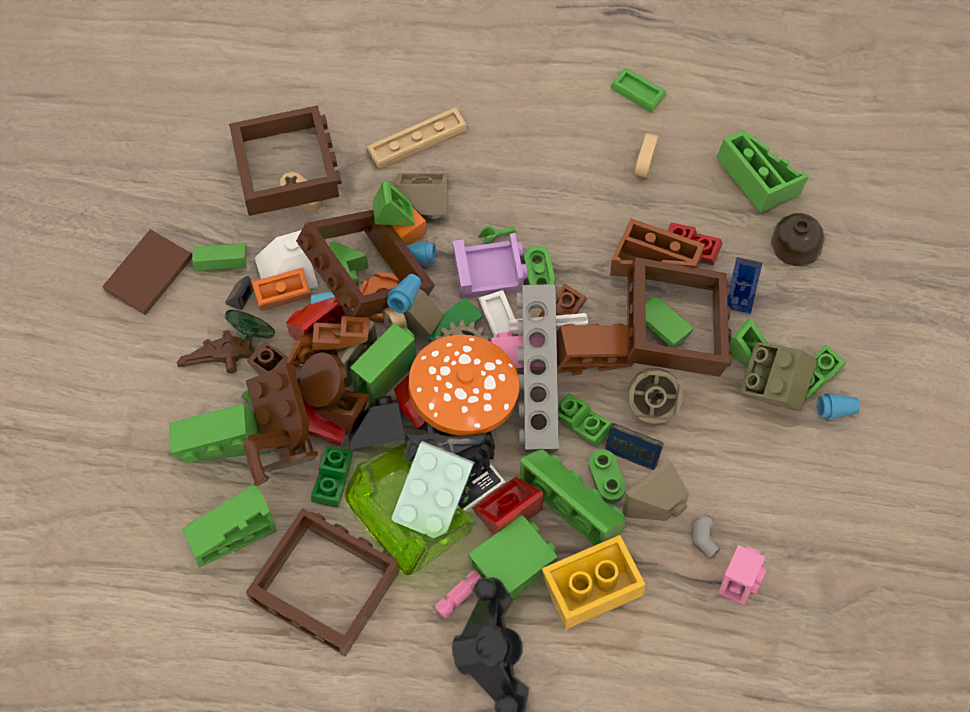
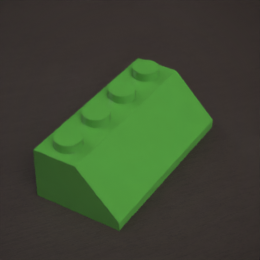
[520,449,626,546]

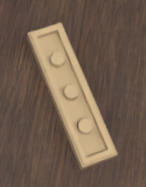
[366,107,467,170]

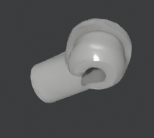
[692,516,720,559]

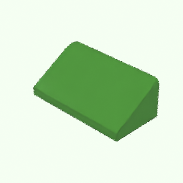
[192,243,247,271]
[645,296,693,347]

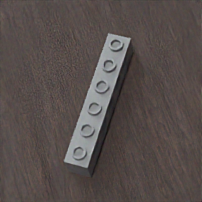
[517,284,559,451]

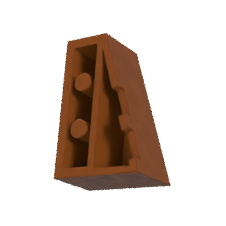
[610,218,705,277]
[556,323,634,376]

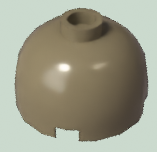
[627,368,683,424]

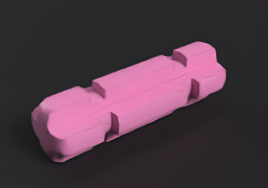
[435,570,482,618]

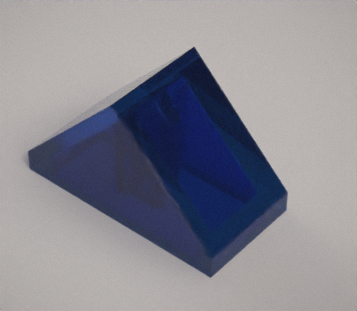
[727,257,763,314]

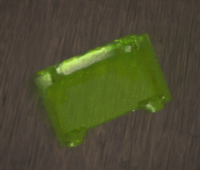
[345,443,476,575]

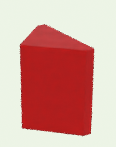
[473,477,543,535]

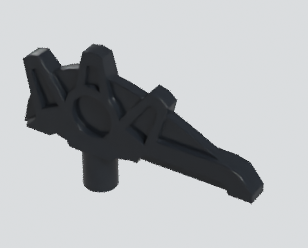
[404,422,486,462]

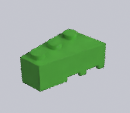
[716,130,809,213]
[169,404,270,463]
[182,485,277,567]

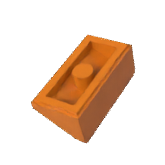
[252,268,311,311]

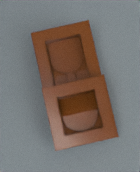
[312,316,369,350]

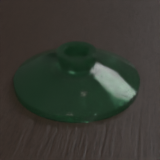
[224,310,275,341]

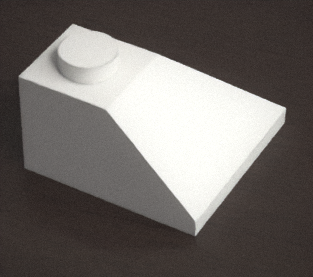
[254,231,319,291]

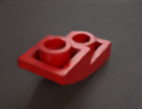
[668,222,723,265]

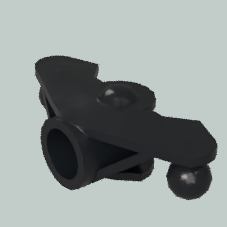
[452,577,529,712]

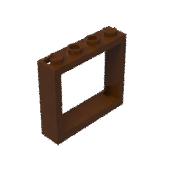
[229,105,342,216]
[296,210,435,317]
[627,257,732,377]
[246,508,400,657]

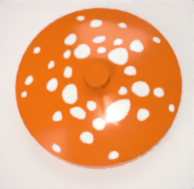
[408,335,519,436]

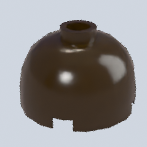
[771,213,825,266]

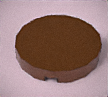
[299,352,347,408]

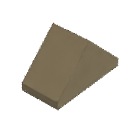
[404,289,444,336]

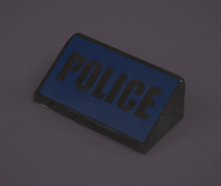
[605,423,664,470]

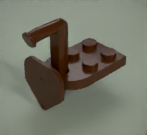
[244,364,318,486]

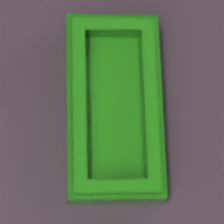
[611,68,666,113]

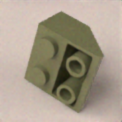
[739,342,817,411]

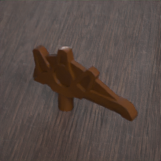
[177,330,255,373]

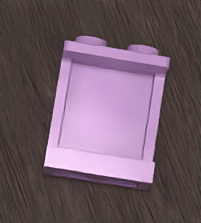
[453,233,528,299]

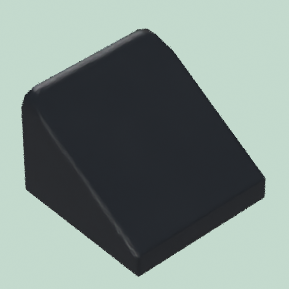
[225,276,254,310]

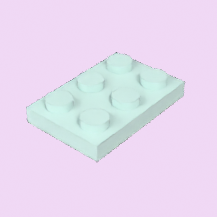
[391,441,474,542]

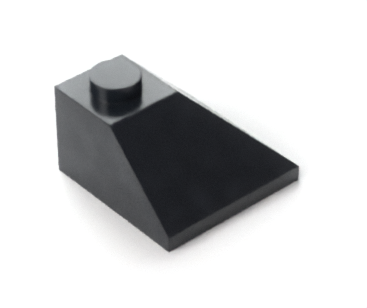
[348,395,405,450]

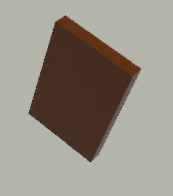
[102,229,193,315]

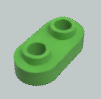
[524,246,555,285]
[589,449,626,504]

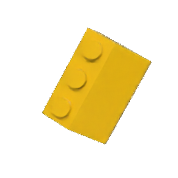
[542,535,645,630]

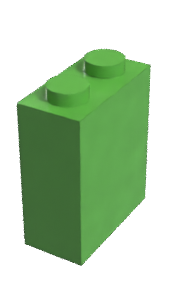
[350,323,416,403]
[468,515,558,599]

